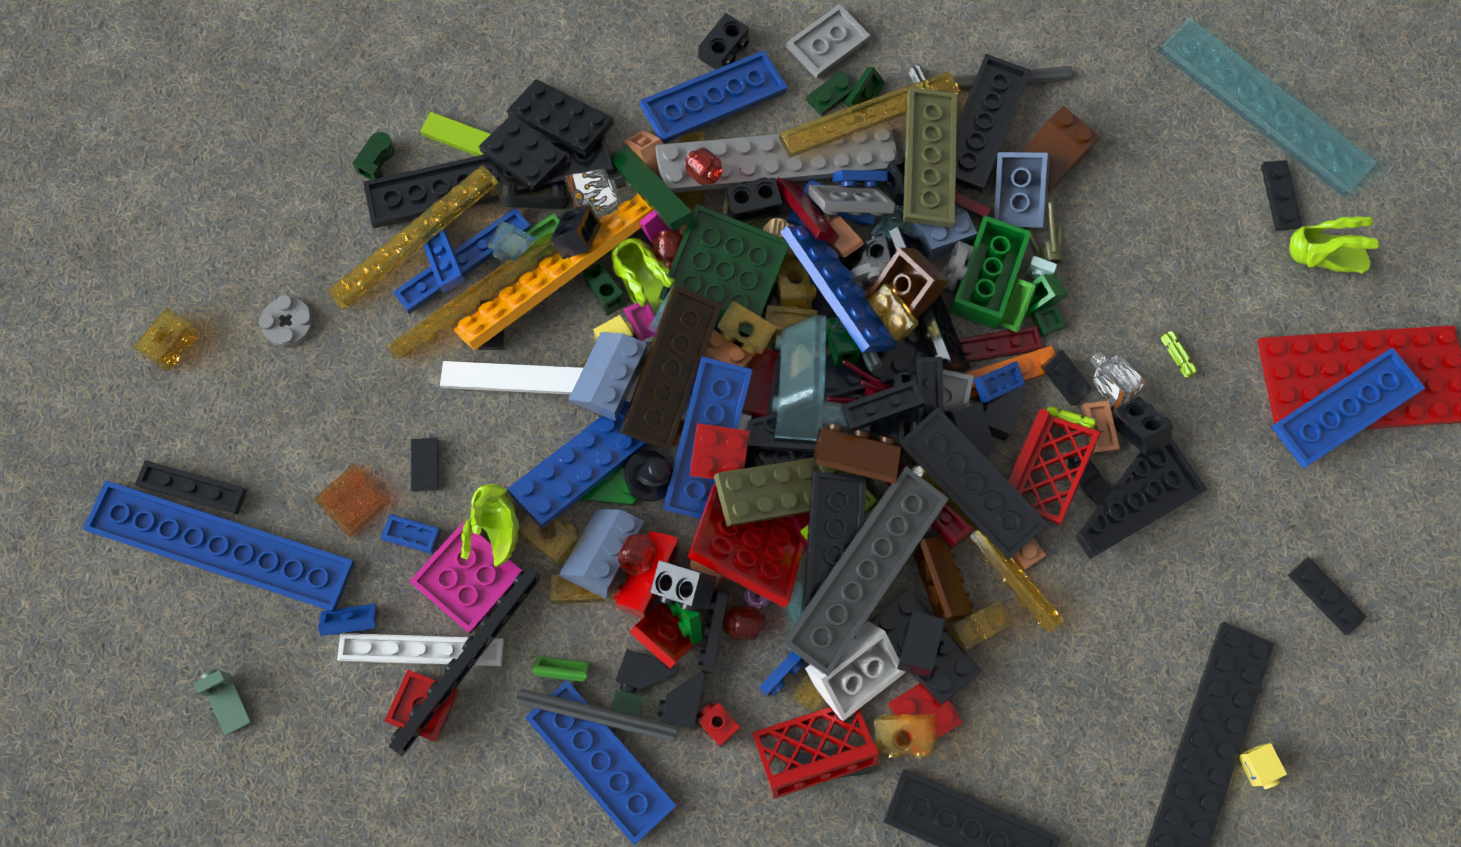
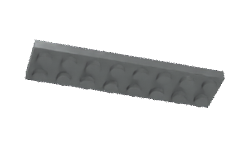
[782,466,949,676]

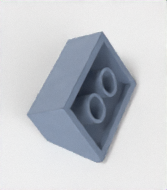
[568,332,648,421]
[559,509,644,600]

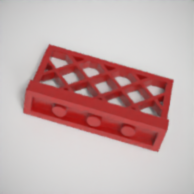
[1008,409,1100,525]
[752,707,879,799]

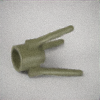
[1024,202,1063,264]

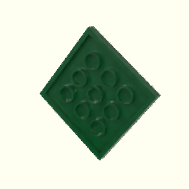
[659,204,789,337]

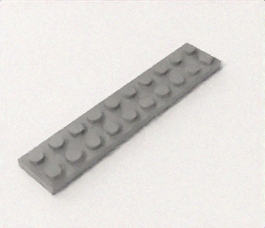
[655,125,899,193]

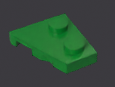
[579,467,638,506]
[667,602,703,645]

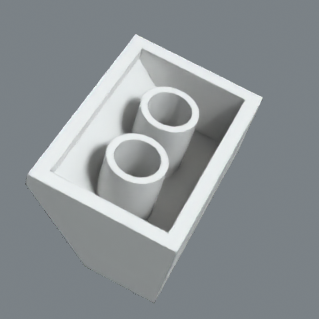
[805,621,906,721]

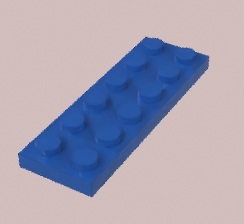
[639,50,788,144]
[781,226,898,353]
[1271,347,1425,469]
[663,356,753,519]
[507,401,649,529]
[525,680,676,845]

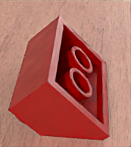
[613,531,679,619]

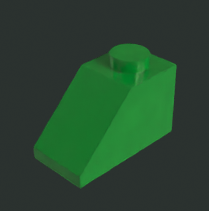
[1024,274,1068,320]

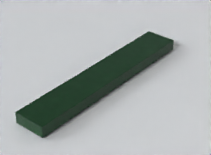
[610,145,694,231]

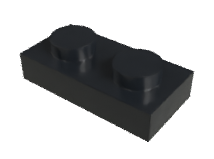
[1041,350,1092,406]

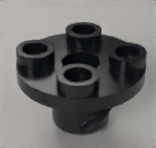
[624,450,672,502]

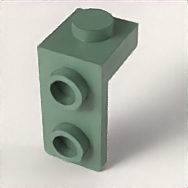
[193,669,251,735]

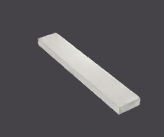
[440,361,583,395]
[337,633,504,667]

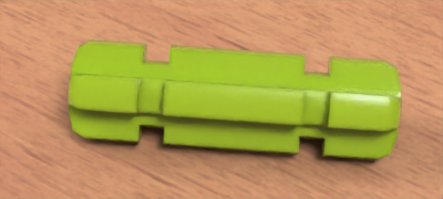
[1161,331,1198,378]
[1046,406,1096,430]

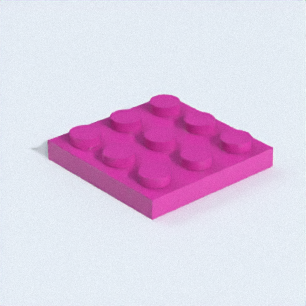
[409,521,522,634]

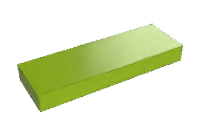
[420,112,491,156]

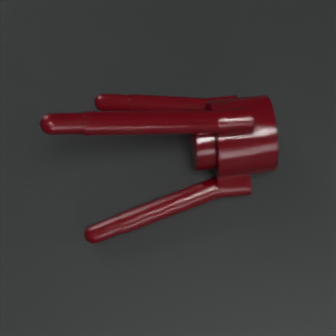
[827,360,892,403]

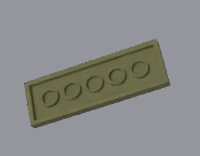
[903,87,957,228]
[714,458,867,527]

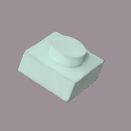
[1025,256,1057,280]

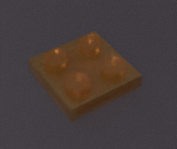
[314,463,390,537]

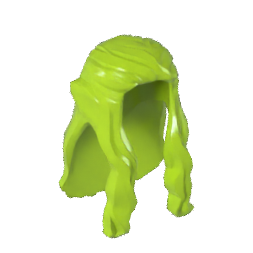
[1289,216,1380,274]
[611,237,675,314]
[461,484,519,567]

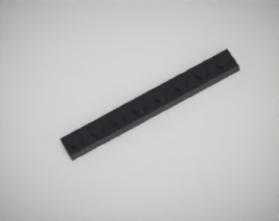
[389,566,540,757]

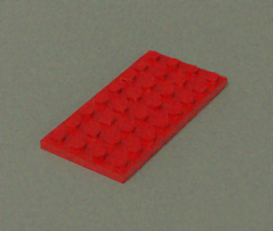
[1257,325,1461,435]

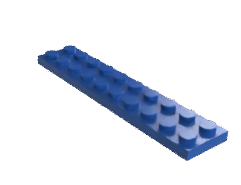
[82,481,355,612]

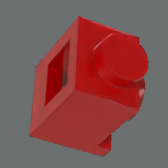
[698,703,740,747]

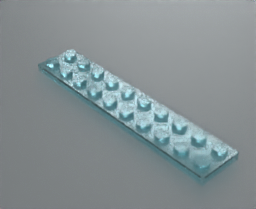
[1157,17,1377,197]

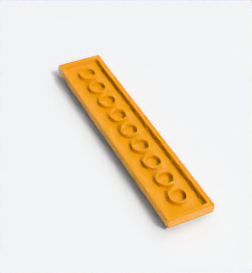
[453,193,653,350]

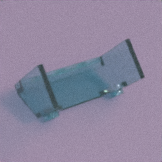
[772,315,826,441]

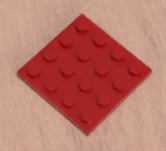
[688,483,804,608]

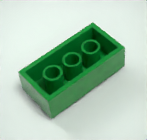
[949,215,1031,329]

